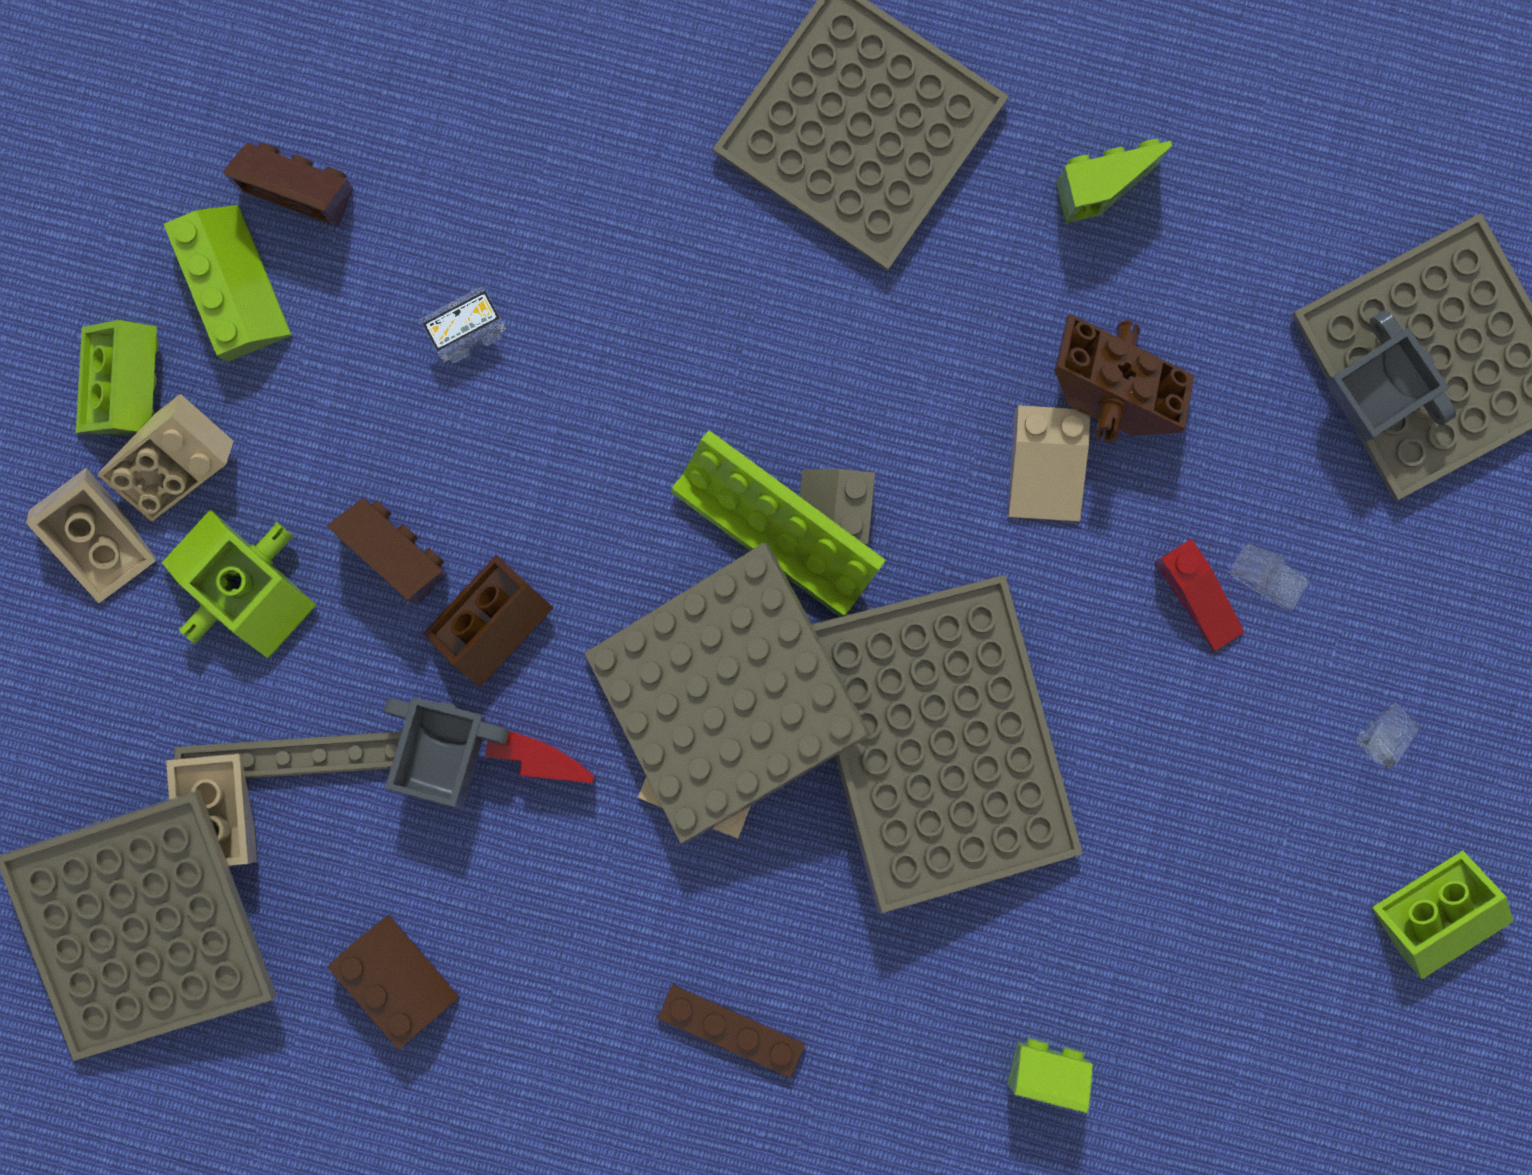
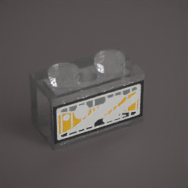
[420,286,507,363]

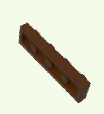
[657,984,805,1078]

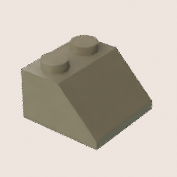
[800,469,875,546]

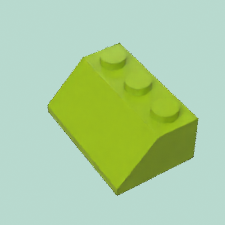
[76,320,159,436]
[1372,850,1514,979]

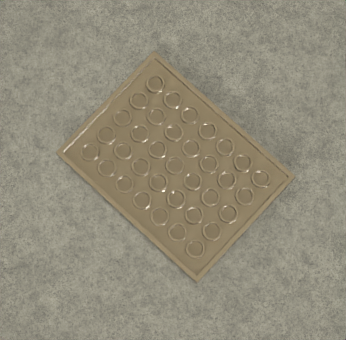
[812,575,1083,913]

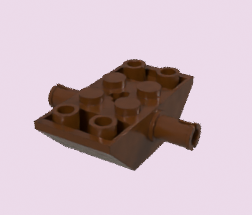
[1054,314,1194,443]

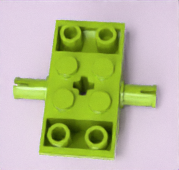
[162,509,317,659]

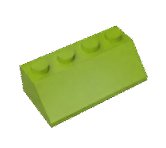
[163,205,292,363]

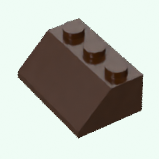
[223,142,353,227]
[327,498,448,605]
[423,555,554,687]
[327,915,460,1050]

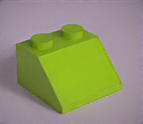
[1007,1038,1093,1113]

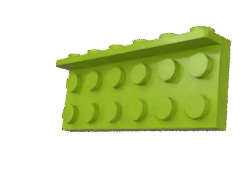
[671,430,886,617]

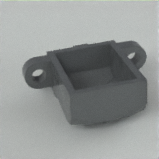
[1325,310,1456,442]
[383,697,510,810]

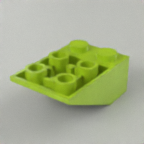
[1056,139,1172,223]

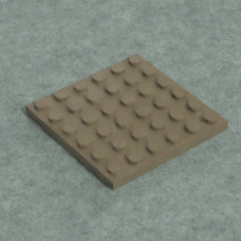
[712,0,1009,272]
[1291,213,1532,502]
[584,543,871,844]
[0,790,277,1061]

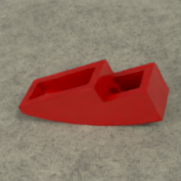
[485,731,596,783]

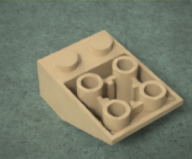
[97,394,234,521]

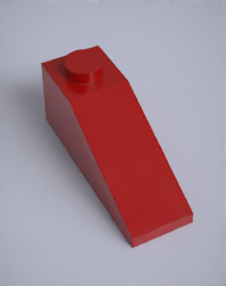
[1155,539,1244,652]

